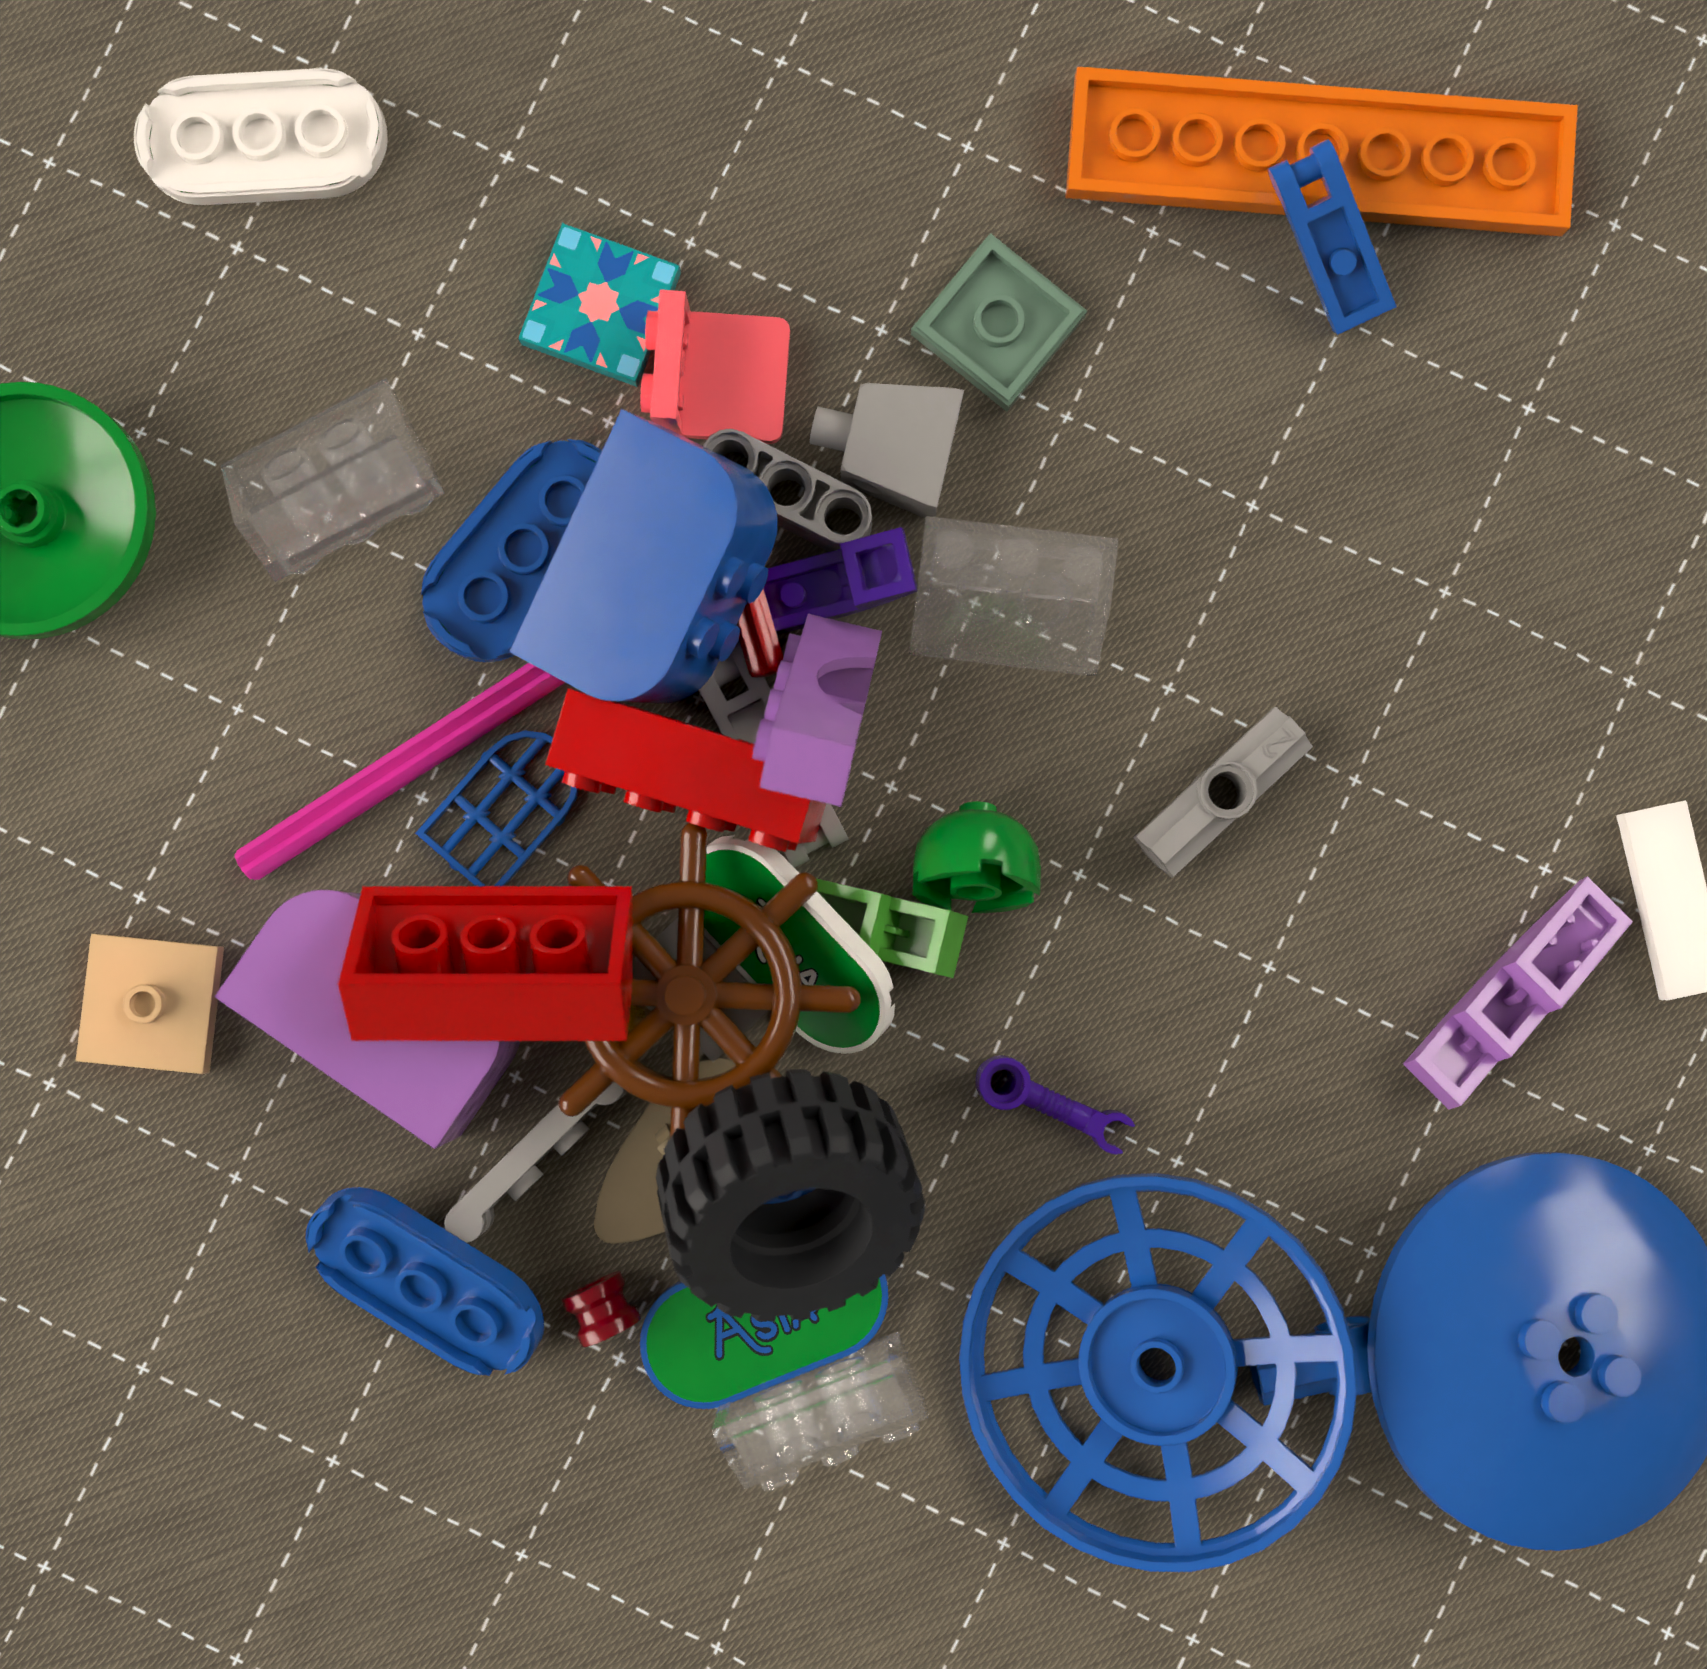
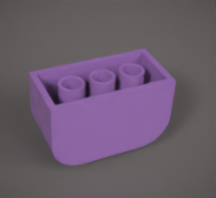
[215,890,520,1149]

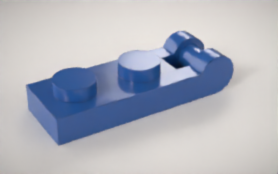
[1268,139,1397,335]

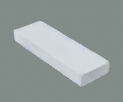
[1616,800,1707,1000]

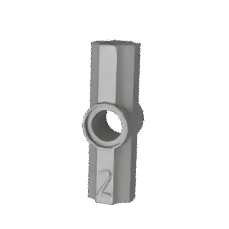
[1134,707,1313,878]

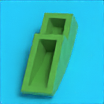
[816,879,968,978]

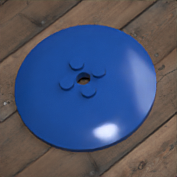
[1367,1152,1707,1551]

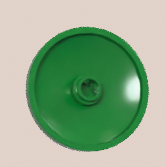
[0,382,156,640]

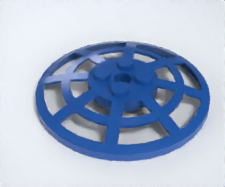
[959,1173,1357,1572]

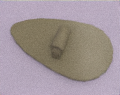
[594,1057,736,1244]

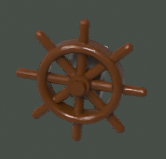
[559,823,861,1138]

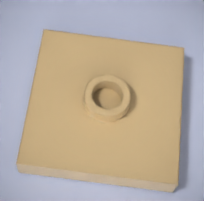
[76,934,224,1074]

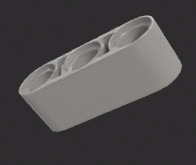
[703,429,872,552]

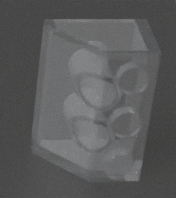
[220,378,445,582]
[909,516,1119,676]
[712,1331,929,1490]

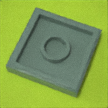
[911,233,1087,412]

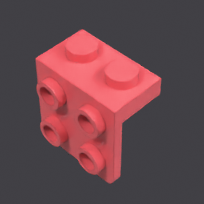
[640,290,790,444]

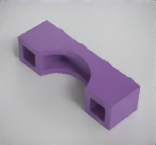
[752,614,882,806]

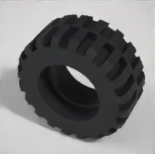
[656,1069,925,1322]

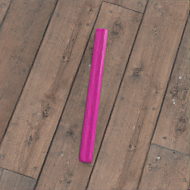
[234,663,565,880]

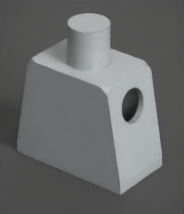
[809,383,964,520]

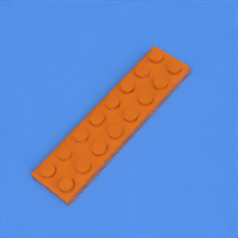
[1066,66,1578,237]

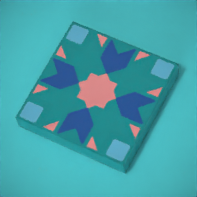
[518,223,681,387]

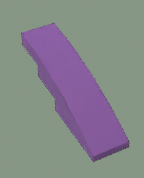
[1403,876,1633,1110]

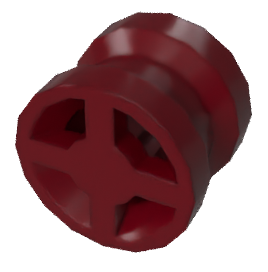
[561,1271,641,1347]

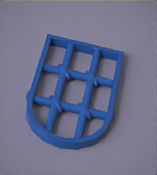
[415,730,579,886]

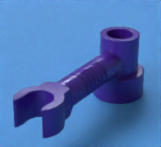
[975,1055,1135,1154]

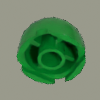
[912,801,1041,913]

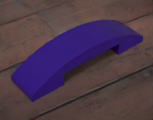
[738,527,918,642]

